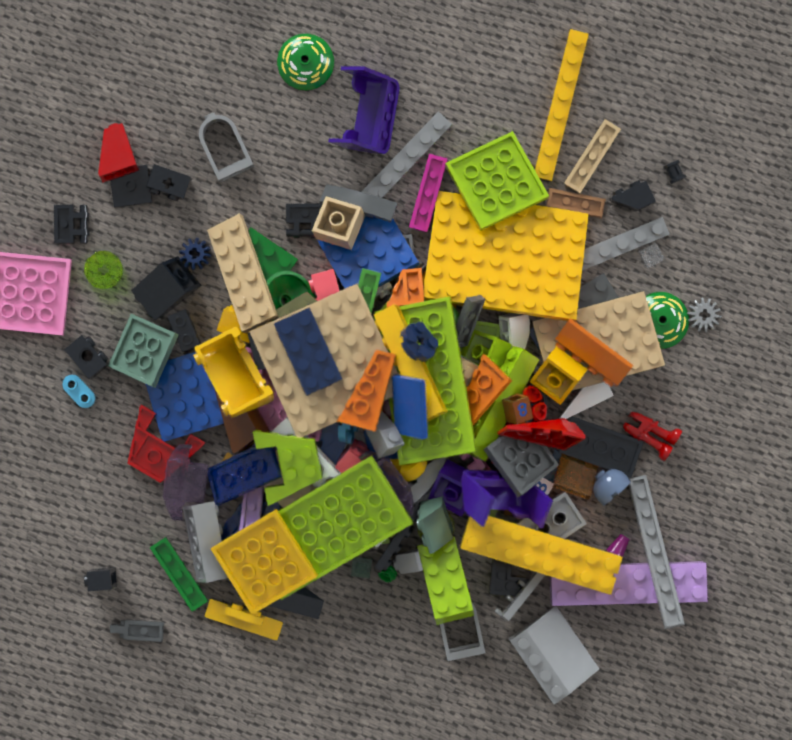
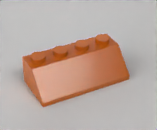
[554,318,634,387]

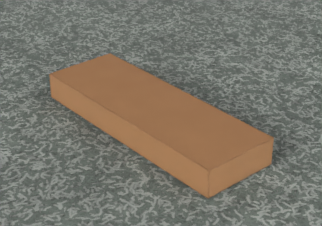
[546,188,606,218]

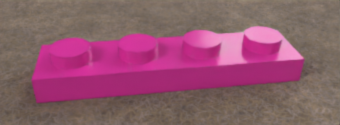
[409,154,447,233]

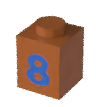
[502,393,533,424]

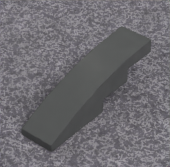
[320,184,398,223]

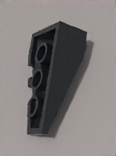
[268,587,324,619]

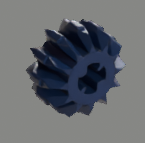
[179,238,212,271]

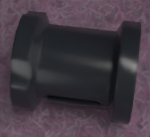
[663,160,687,184]

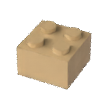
[312,196,365,250]

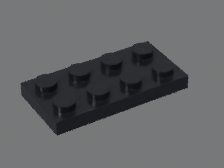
[558,416,644,478]

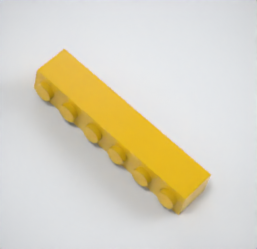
[374,304,448,422]

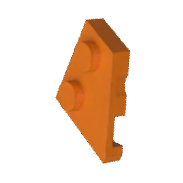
[387,268,424,308]

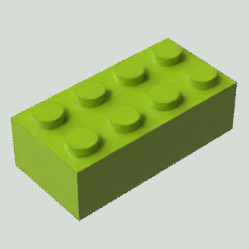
[417,536,474,625]

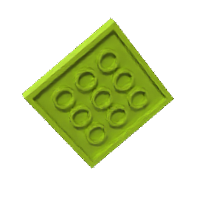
[445,131,549,231]

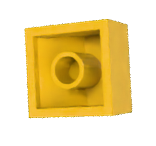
[530,346,588,405]

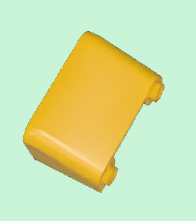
[193,326,274,418]

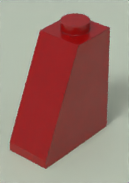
[98,123,139,183]

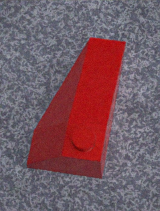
[498,418,585,450]

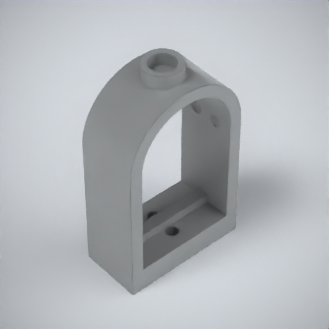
[199,113,254,183]
[440,601,485,661]

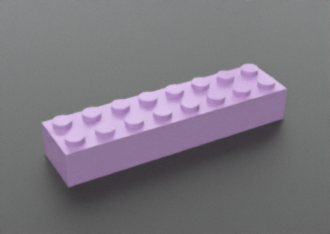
[550,561,707,606]

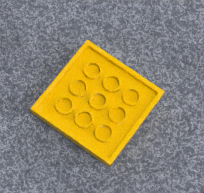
[211,509,318,615]

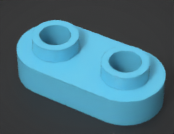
[62,375,96,408]

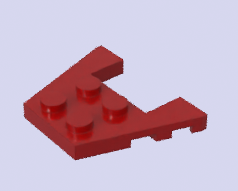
[127,404,206,483]

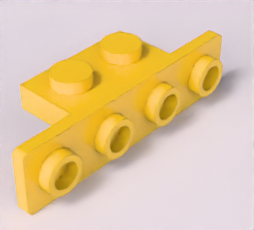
[205,599,283,640]

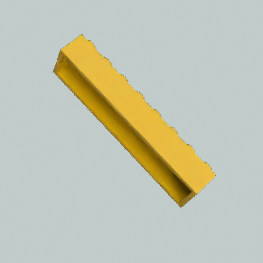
[460,515,623,595]

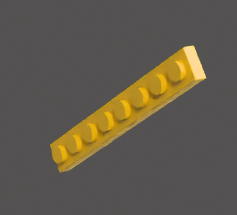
[535,29,589,181]

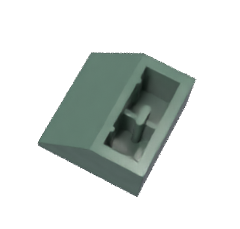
[416,496,453,554]

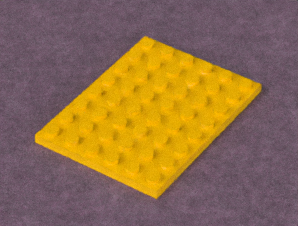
[423,191,589,322]

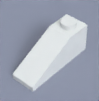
[499,313,530,350]
[559,382,614,419]

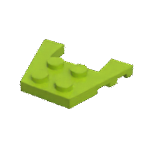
[253,430,323,505]

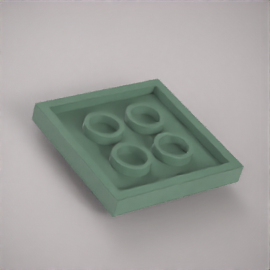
[108,314,179,388]

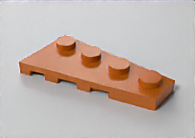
[337,350,396,432]

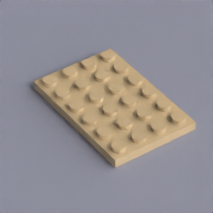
[532,291,665,391]

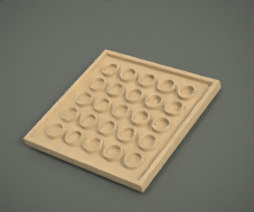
[250,284,398,438]

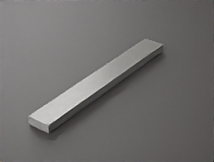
[628,475,685,629]

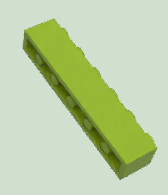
[468,346,539,461]

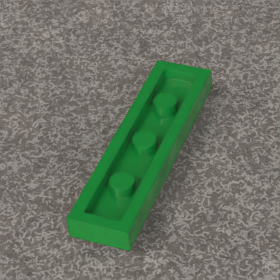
[150,537,209,612]

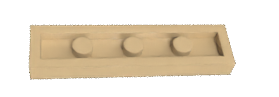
[564,119,621,194]

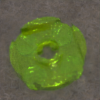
[84,251,123,289]

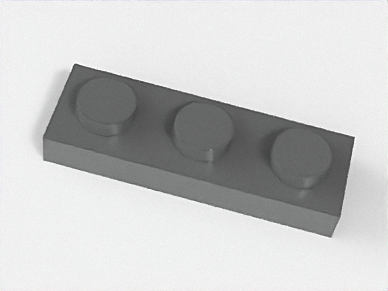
[456,295,486,348]

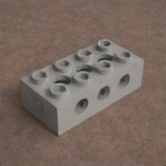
[515,491,587,539]

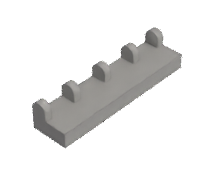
[494,571,545,621]

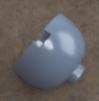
[593,469,631,506]

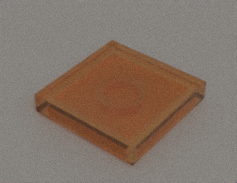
[553,454,598,500]

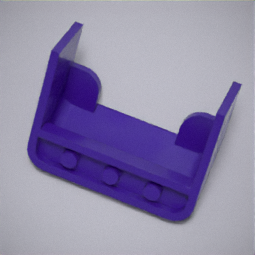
[328,66,399,154]
[461,470,553,528]

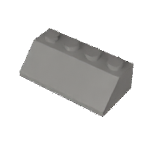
[183,501,228,583]

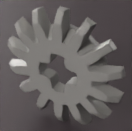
[687,298,722,332]

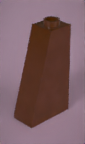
[214,388,270,454]

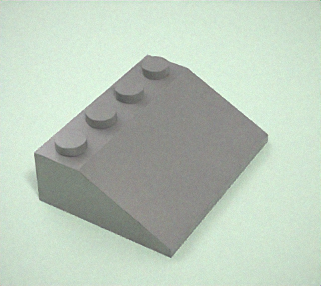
[509,606,599,705]

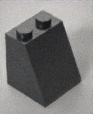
[131,256,202,320]

